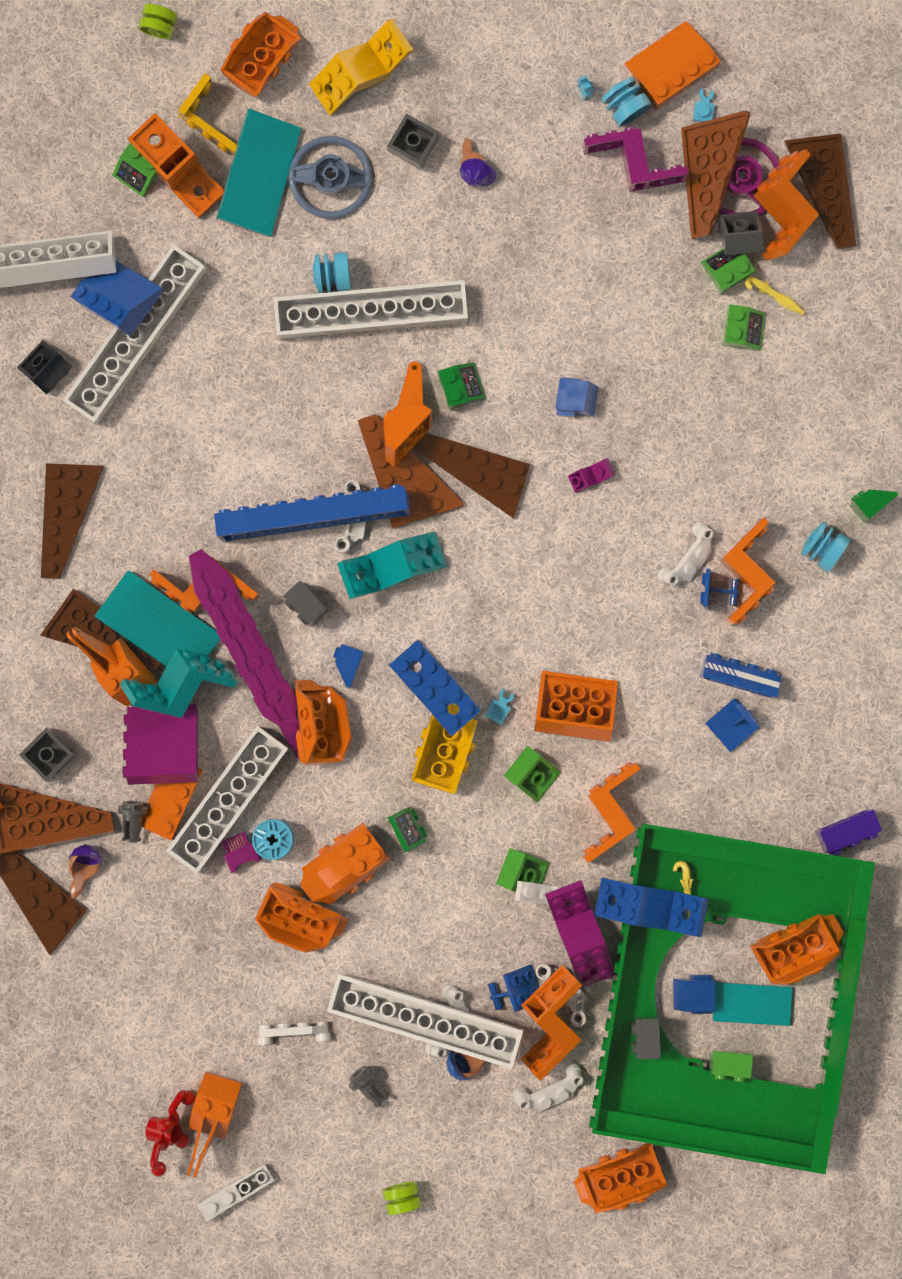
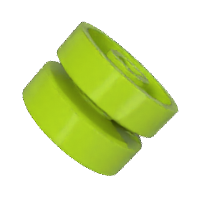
[138,4,178,39]
[382,1181,422,1215]

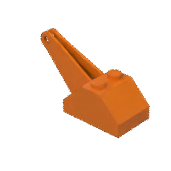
[383,361,432,467]
[67,627,158,707]
[186,1071,243,1178]

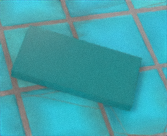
[712,982,792,1026]

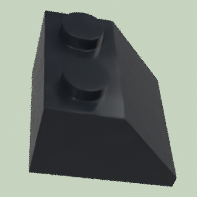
[17,340,72,395]

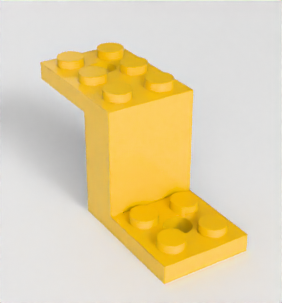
[309,19,413,116]

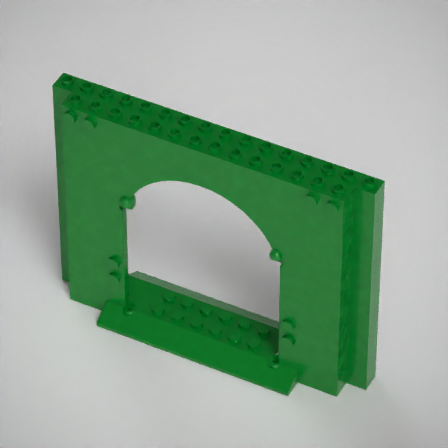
[589,823,875,1175]

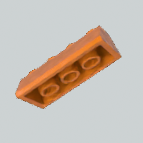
[142,767,204,840]

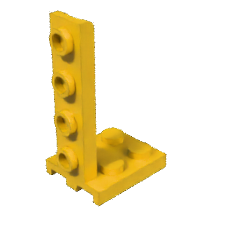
[178,73,237,158]

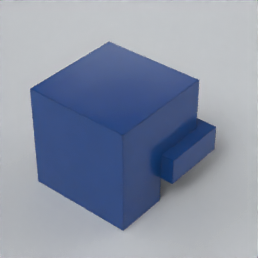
[555,377,598,418]
[673,974,715,1014]

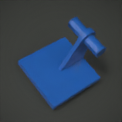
[700,568,740,610]
[705,698,759,752]
[487,964,539,1012]

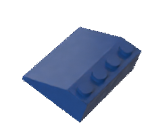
[70,260,164,337]

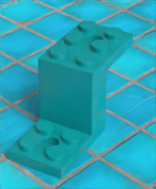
[337,531,447,599]
[120,649,238,718]

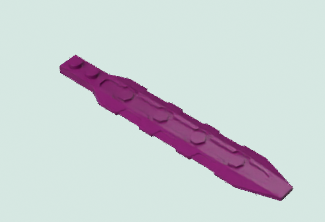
[189,549,300,759]

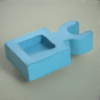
[577,75,594,101]
[692,89,715,122]
[485,689,514,725]

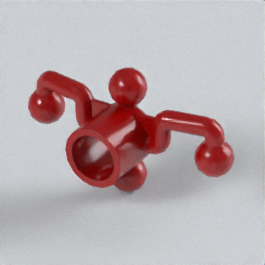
[145,1090,195,1177]

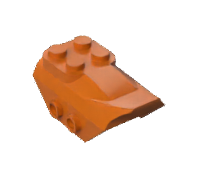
[220,11,302,97]
[295,680,352,766]
[300,822,390,905]
[255,883,349,953]
[750,914,844,984]
[574,1143,667,1213]

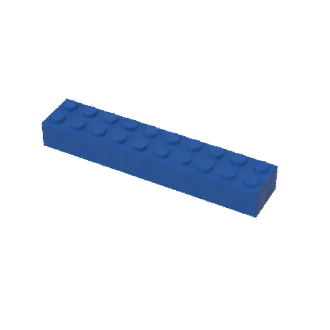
[214,484,411,542]

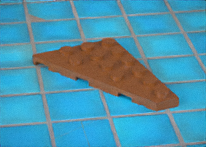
[681,110,750,240]
[357,414,464,529]
[0,783,114,855]

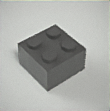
[387,113,440,170]
[719,211,763,255]
[283,581,328,626]
[19,727,77,782]
[631,1016,661,1059]

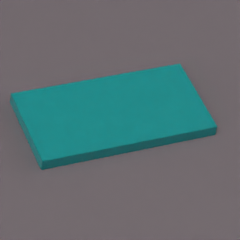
[216,108,301,237]
[94,570,220,667]

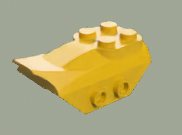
[411,704,478,794]

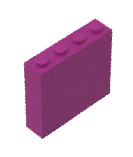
[122,704,198,785]

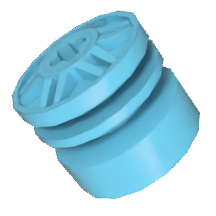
[601,77,652,127]
[313,252,351,293]
[801,521,851,573]
[252,819,294,860]

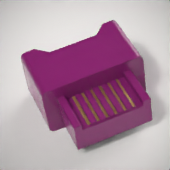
[222,831,262,873]

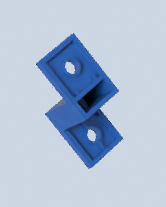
[389,640,481,736]
[594,878,708,937]

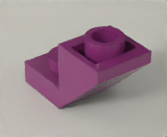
[568,458,615,493]

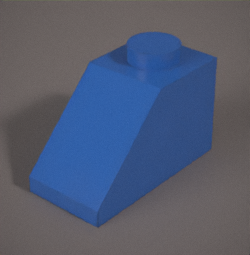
[333,644,364,688]

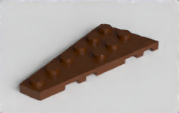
[784,133,856,249]
[415,433,530,519]
[41,463,104,579]
[40,589,161,671]
[0,852,87,955]

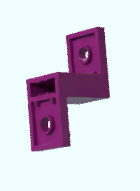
[582,127,688,192]
[545,880,616,988]

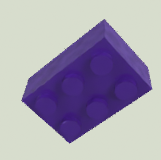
[815,809,882,855]

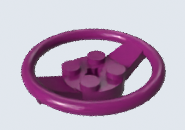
[719,137,779,216]

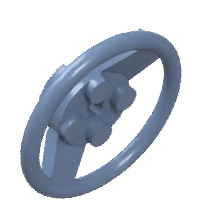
[289,136,372,219]

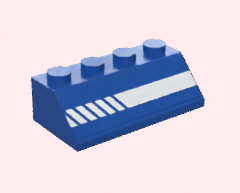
[699,652,781,699]

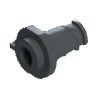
[118,801,148,843]
[349,1066,390,1108]

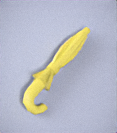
[744,276,805,315]
[673,861,694,919]

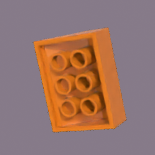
[624,21,721,110]
[534,671,618,742]

